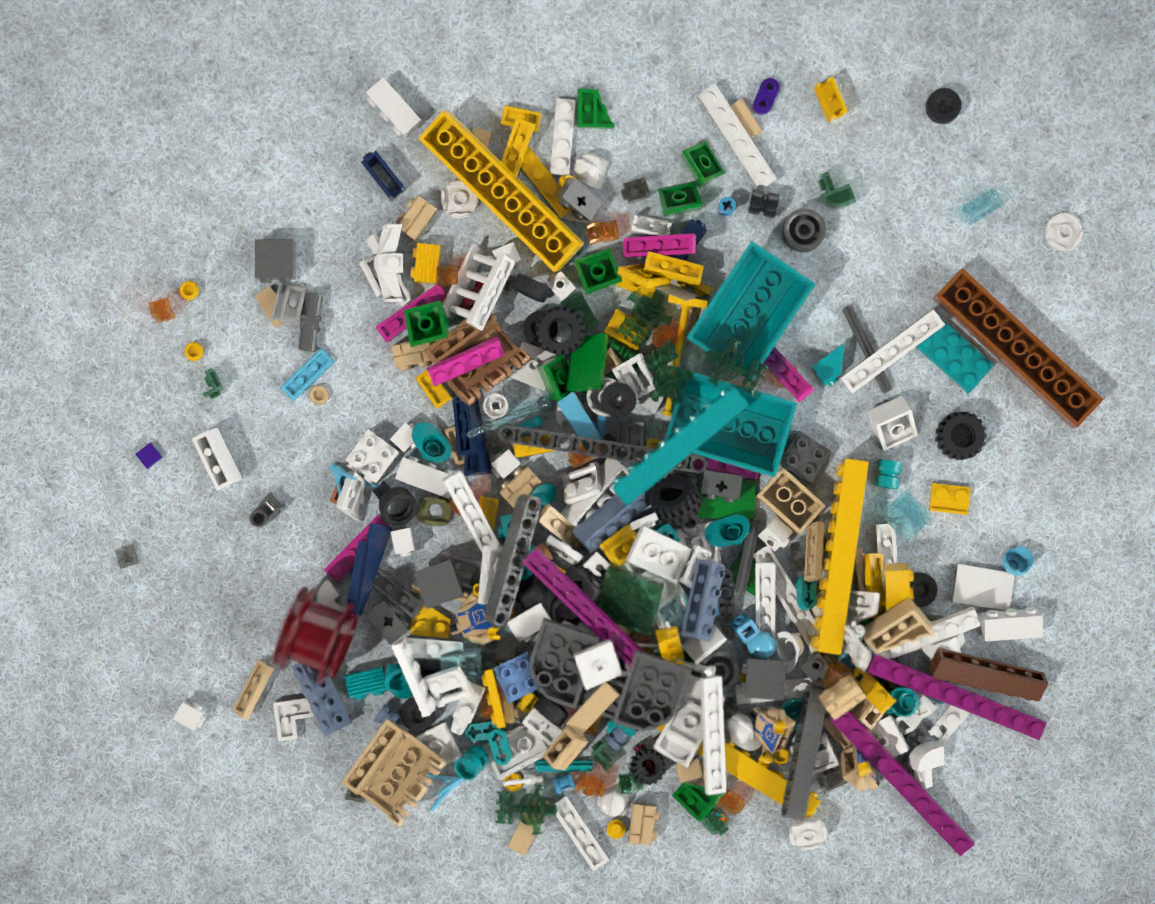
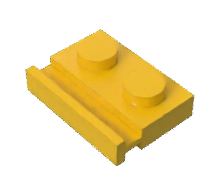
[604,309,650,352]
[929,483,971,515]
[599,524,637,568]

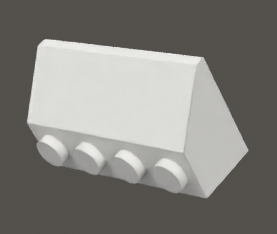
[560,459,629,527]

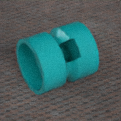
[873,459,903,490]
[455,745,489,781]

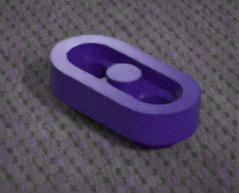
[752,78,779,115]

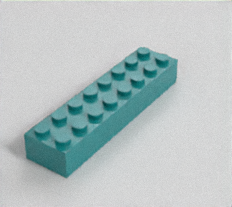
[612,387,749,507]

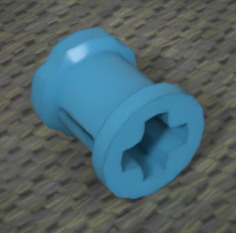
[718,197,736,216]
[552,772,576,794]

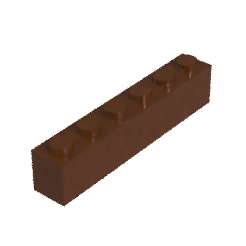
[929,648,1048,702]

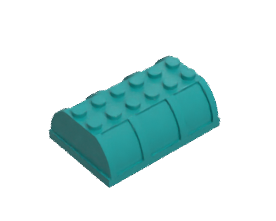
[687,241,816,381]
[665,370,797,478]

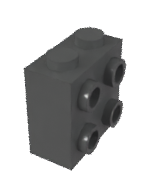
[255,239,296,283]
[779,431,831,484]
[412,559,464,609]
[740,658,786,700]

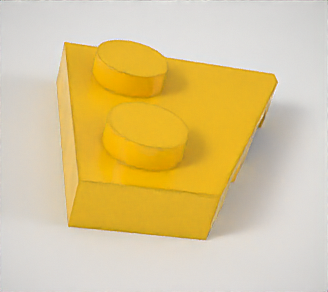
[410,606,451,639]

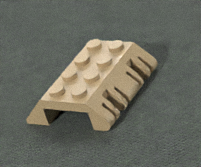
[341,719,446,827]

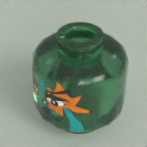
[702,807,730,836]

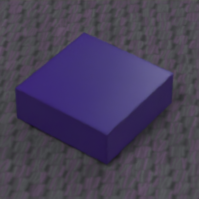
[135,442,163,469]

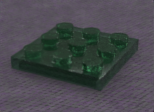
[598,564,664,637]

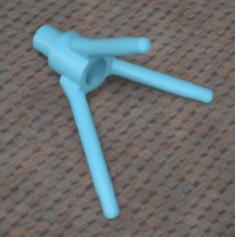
[329,463,379,496]
[426,773,465,811]

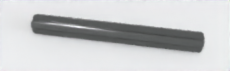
[842,305,892,393]

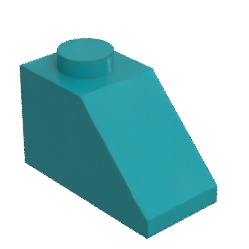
[810,344,845,387]

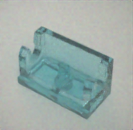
[958,189,1005,226]
[660,599,689,642]

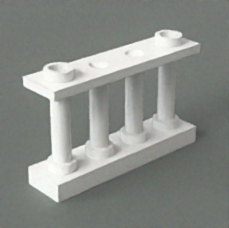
[442,244,515,331]

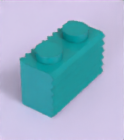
[344,666,387,700]

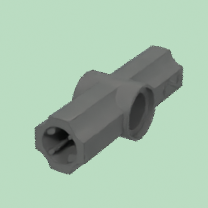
[298,293,323,352]

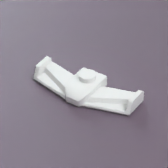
[374,224,404,302]

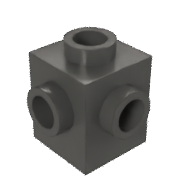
[801,652,834,682]

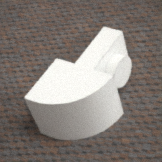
[317,579,344,612]

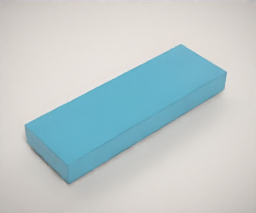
[280,348,335,401]
[557,393,603,450]

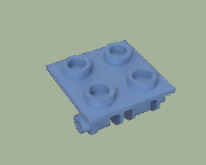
[493,652,538,704]

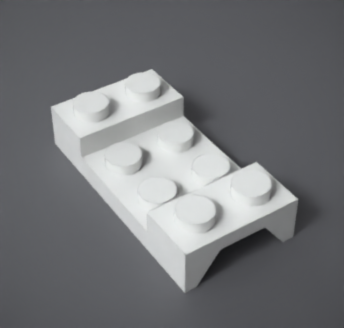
[619,561,689,629]
[653,695,725,768]

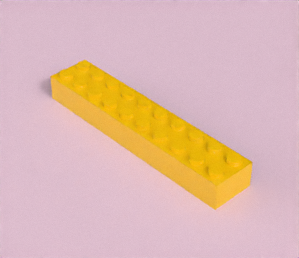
[418,110,585,272]
[811,458,869,655]

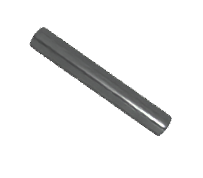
[734,519,760,594]

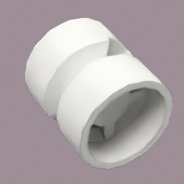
[483,393,509,420]

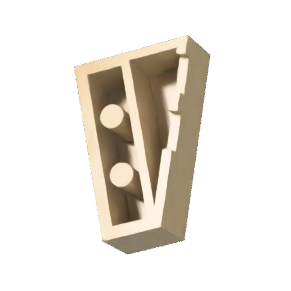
[863,597,935,654]

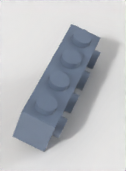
[572,493,649,554]
[681,559,725,642]
[291,663,352,736]

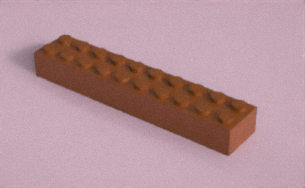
[933,268,1104,429]

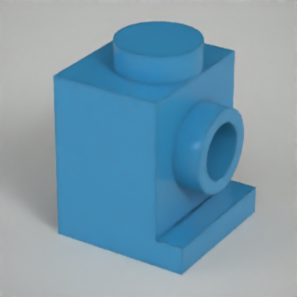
[729,612,760,644]

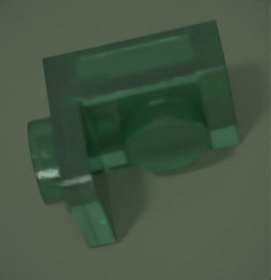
[203,368,224,399]
[591,740,612,771]
[618,772,644,794]

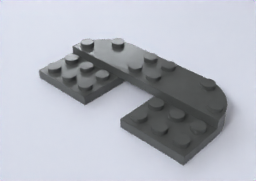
[530,618,692,731]

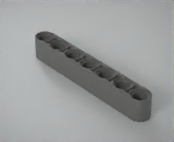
[485,494,541,627]
[781,684,827,821]

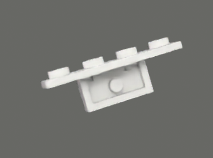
[359,233,411,307]

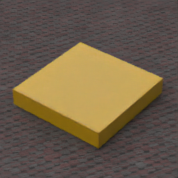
[618,263,671,288]

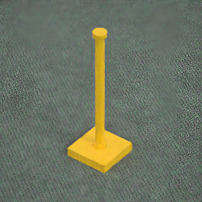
[662,294,707,416]

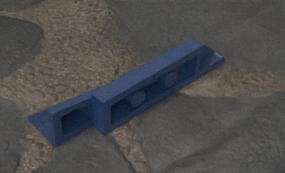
[452,395,492,476]
[347,523,392,616]

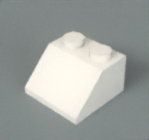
[867,396,918,451]
[508,602,551,643]
[681,624,727,664]

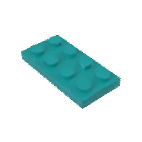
[916,316,994,394]

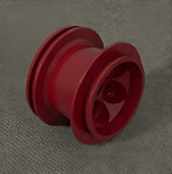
[272,586,359,685]

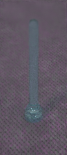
[467,394,553,438]

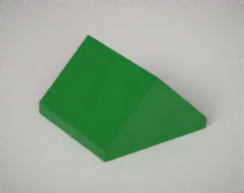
[681,141,725,188]
[658,181,702,218]
[574,248,623,295]
[404,301,450,347]
[536,355,570,401]

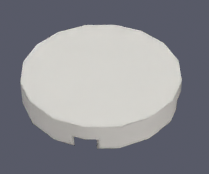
[440,180,479,219]
[1044,213,1083,251]
[789,817,828,850]

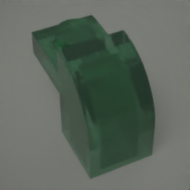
[818,171,856,209]

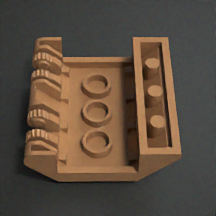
[424,313,530,406]

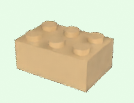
[755,467,826,535]

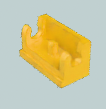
[813,77,848,122]
[656,626,684,665]

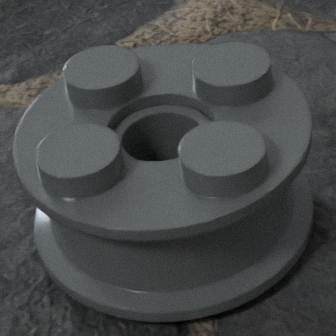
[782,208,826,253]
[697,650,741,693]

